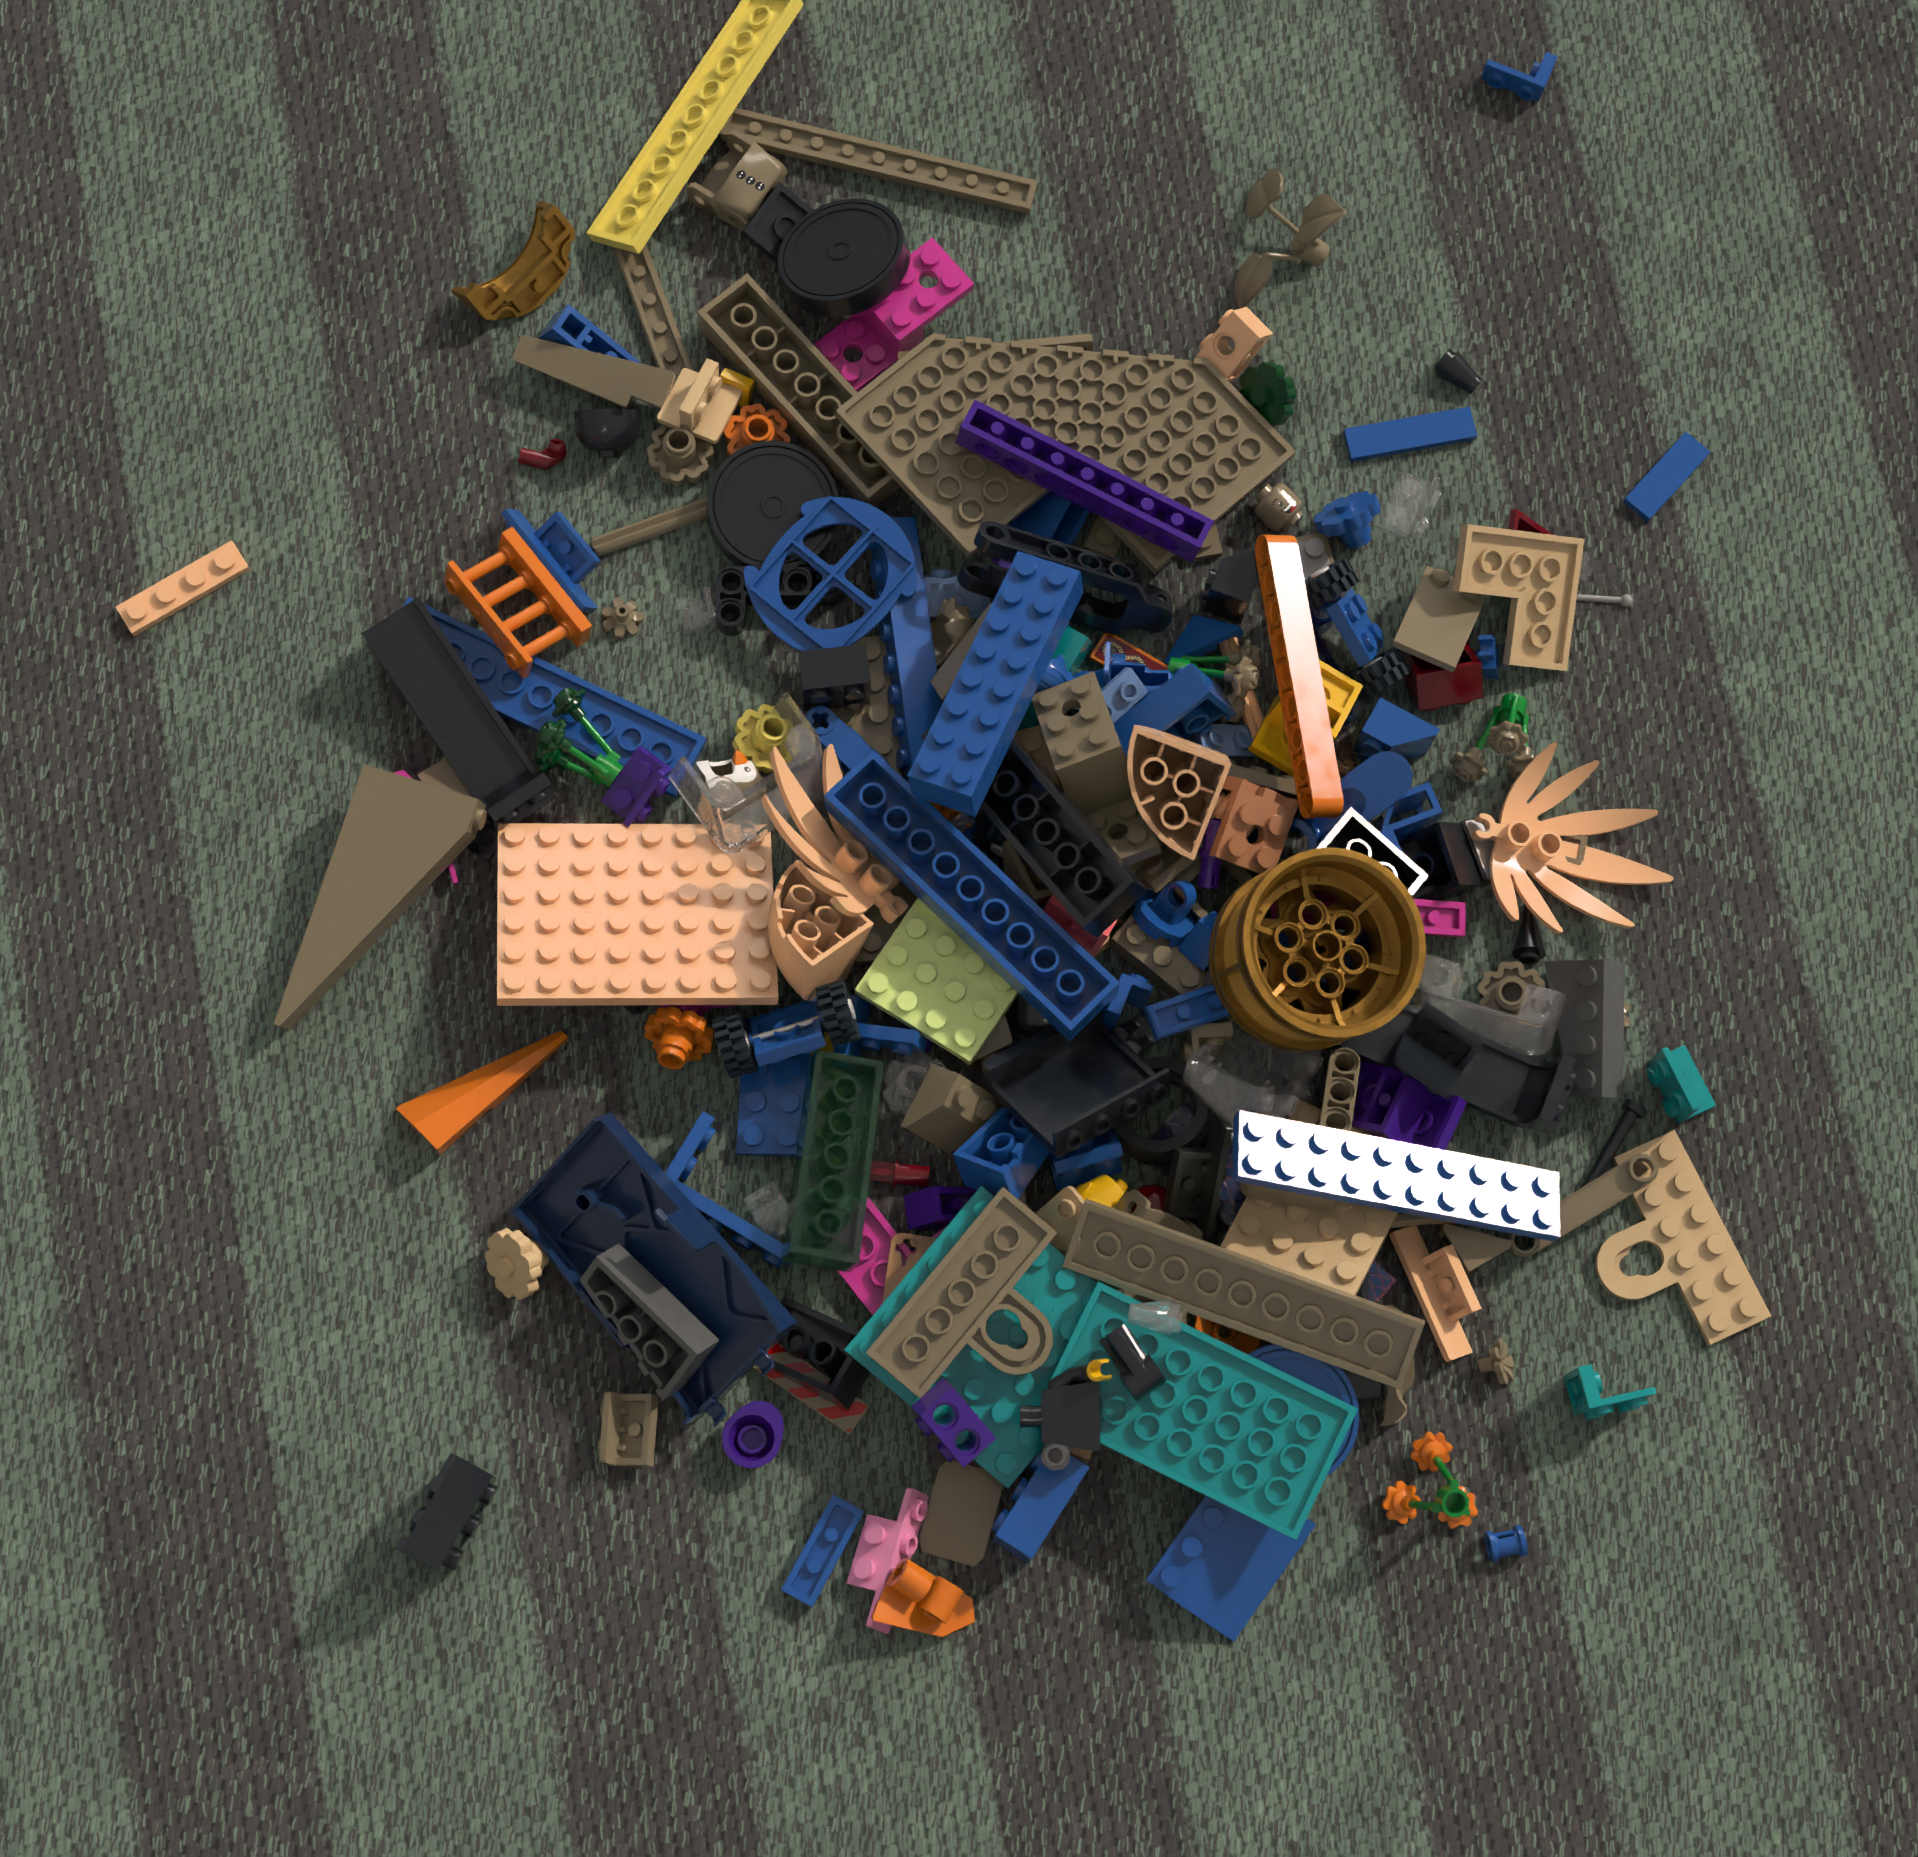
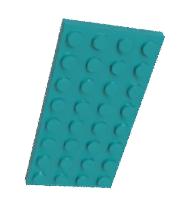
[1038,1281,1358,1540]

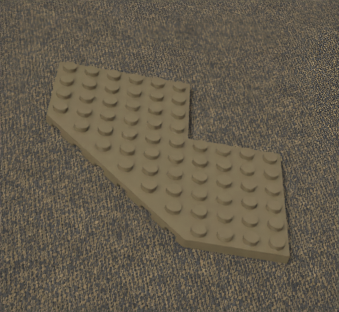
[834,333,1296,574]

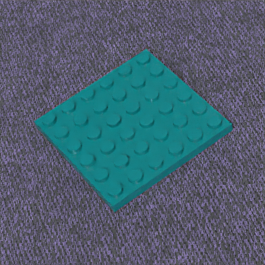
[844,1186,1097,1488]

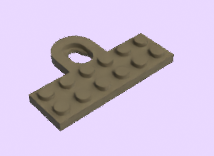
[865,1187,1058,1398]

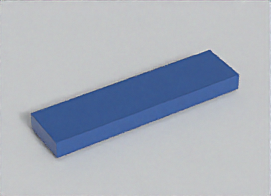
[1343,406,1477,462]

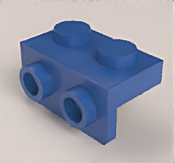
[1102,973,1154,1031]

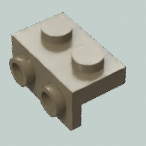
[597,1392,659,1467]

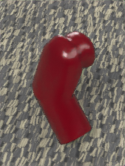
[518,438,567,470]

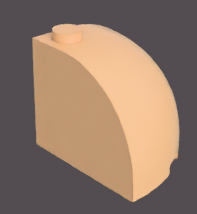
[1127,725,1232,860]
[768,860,874,1001]

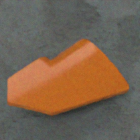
[871,1558,975,1637]

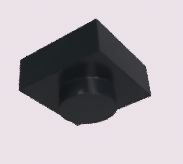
[465,820,498,863]

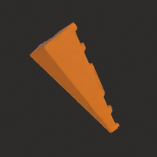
[395,1030,569,1155]

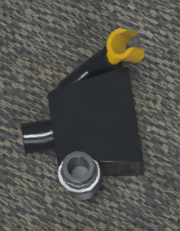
[1020,1359,1112,1470]

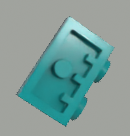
[1646,1045,1716,1124]
[1563,1364,1657,1421]

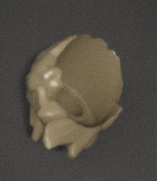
[931,597,975,667]

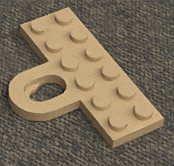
[1595,1130,1771,1346]

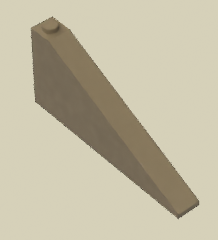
[273,764,487,1030]

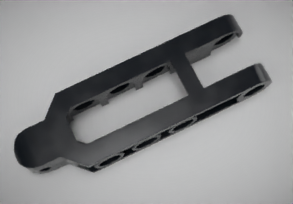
[957,521,1173,635]

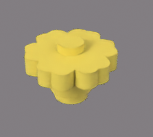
[732,704,801,773]

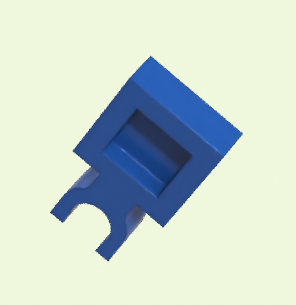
[1476,634,1499,679]

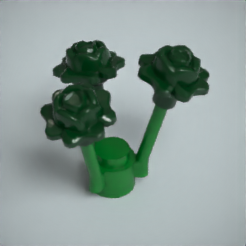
[533,687,624,788]

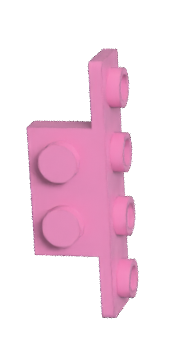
[847,1487,929,1634]

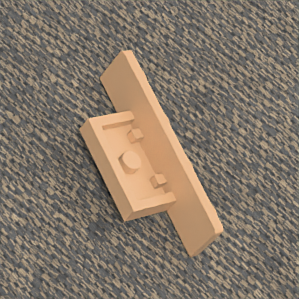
[1390,1226,1482,1362]

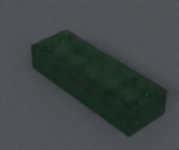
[782,1050,884,1273]

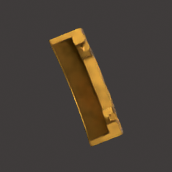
[451,201,575,320]

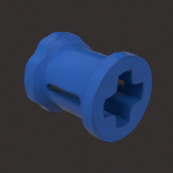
[1484,1525,1528,1562]

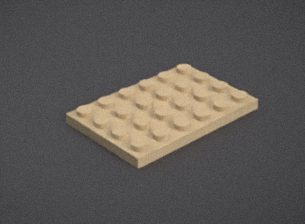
[1220,1099,1398,1295]

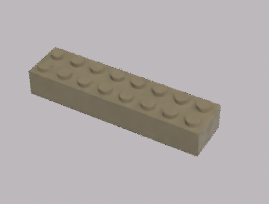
[697,273,901,507]

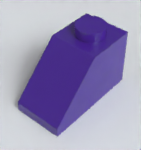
[904,1186,977,1230]

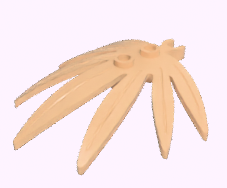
[1470,742,1674,934]
[761,744,908,924]

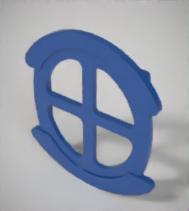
[744,496,917,651]

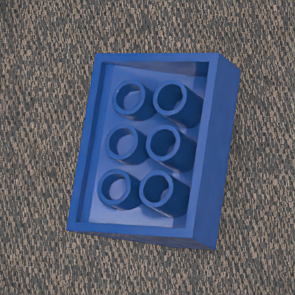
[1146,1495,1316,1642]

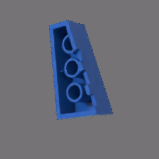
[953,1107,1050,1199]

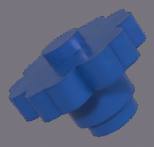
[1314,491,1381,549]

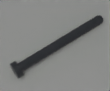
[1568,1099,1647,1234]

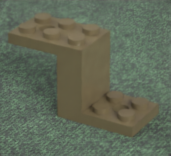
[1032,671,1162,866]

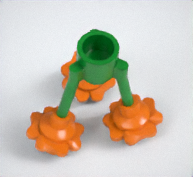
[1382,1432,1478,1529]

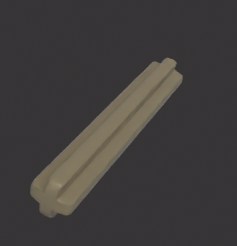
[591,497,707,556]

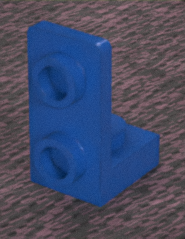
[1481,52,1558,102]

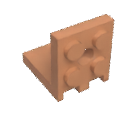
[1209,776,1298,874]

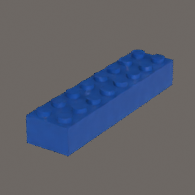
[907,551,1083,817]

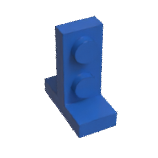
[831,995,928,1072]

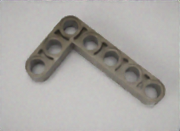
[1239,1048,1361,1211]

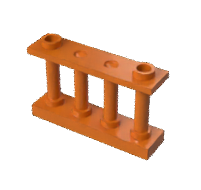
[444,527,592,679]

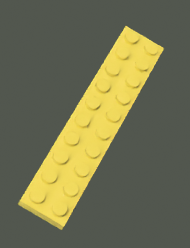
[586,0,804,254]

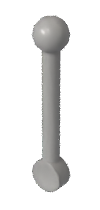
[1576,594,1633,607]

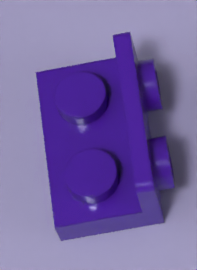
[601,746,673,828]

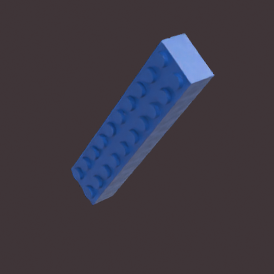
[824,750,1120,1042]

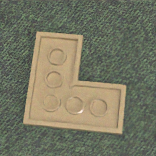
[1453,524,1584,671]

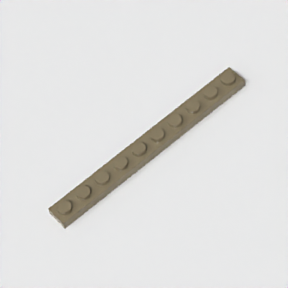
[720,108,1038,215]

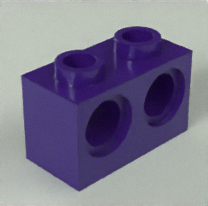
[911,1378,997,1467]

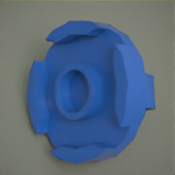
[1131,880,1197,947]

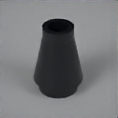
[1433,348,1483,394]

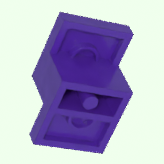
[1341,1061,1467,1150]

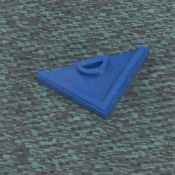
[1163,615,1244,665]

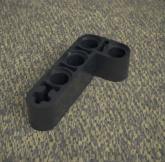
[715,566,845,636]

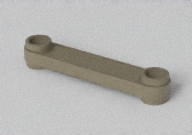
[1508,1154,1658,1258]

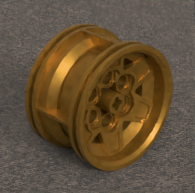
[1208,848,1426,1052]

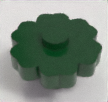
[1239,362,1296,427]

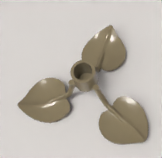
[1235,168,1347,309]

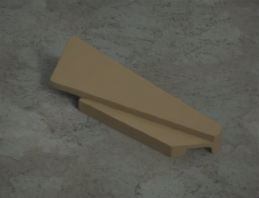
[512,335,675,409]

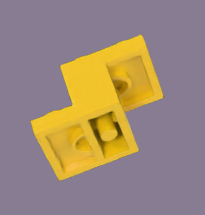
[1247,660,1363,776]

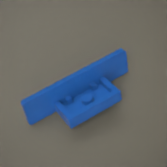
[501,508,601,613]

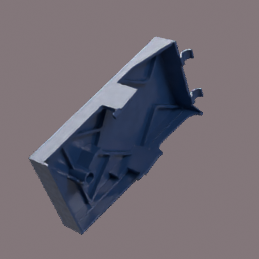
[510,1112,797,1427]

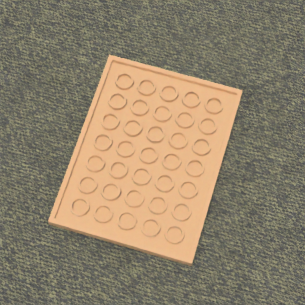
[497,823,779,1006]

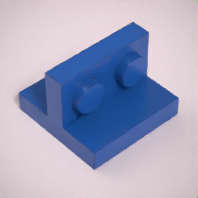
[1047,1128,1123,1191]

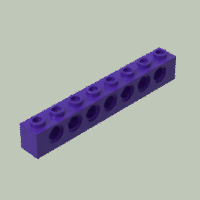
[955,400,1214,563]

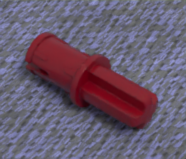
[860,1159,930,1188]

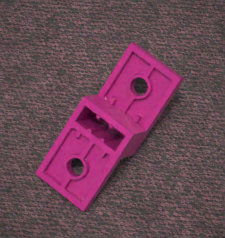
[813,238,974,392]

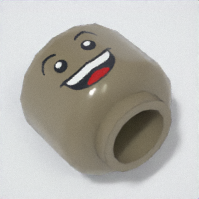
[1254,483,1303,532]

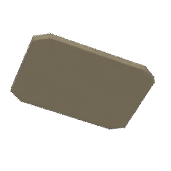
[919,1460,1003,1567]

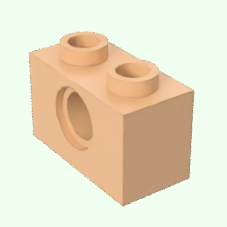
[1195,307,1273,382]

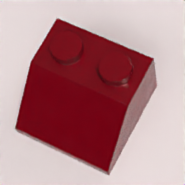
[1400,643,1483,711]

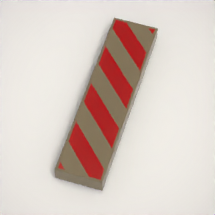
[753,1342,870,1436]

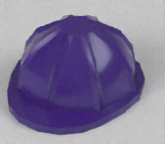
[722,1401,784,1468]

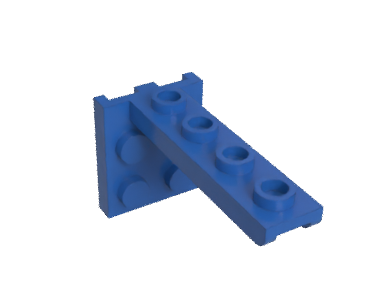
[665,1111,795,1269]

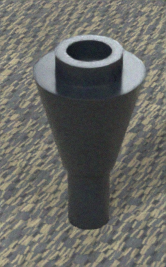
[1512,904,1546,964]

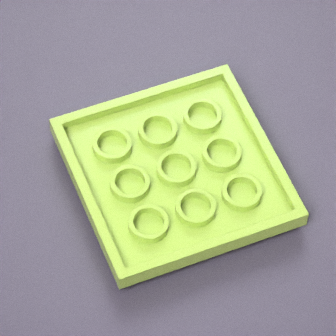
[855,898,1019,1065]

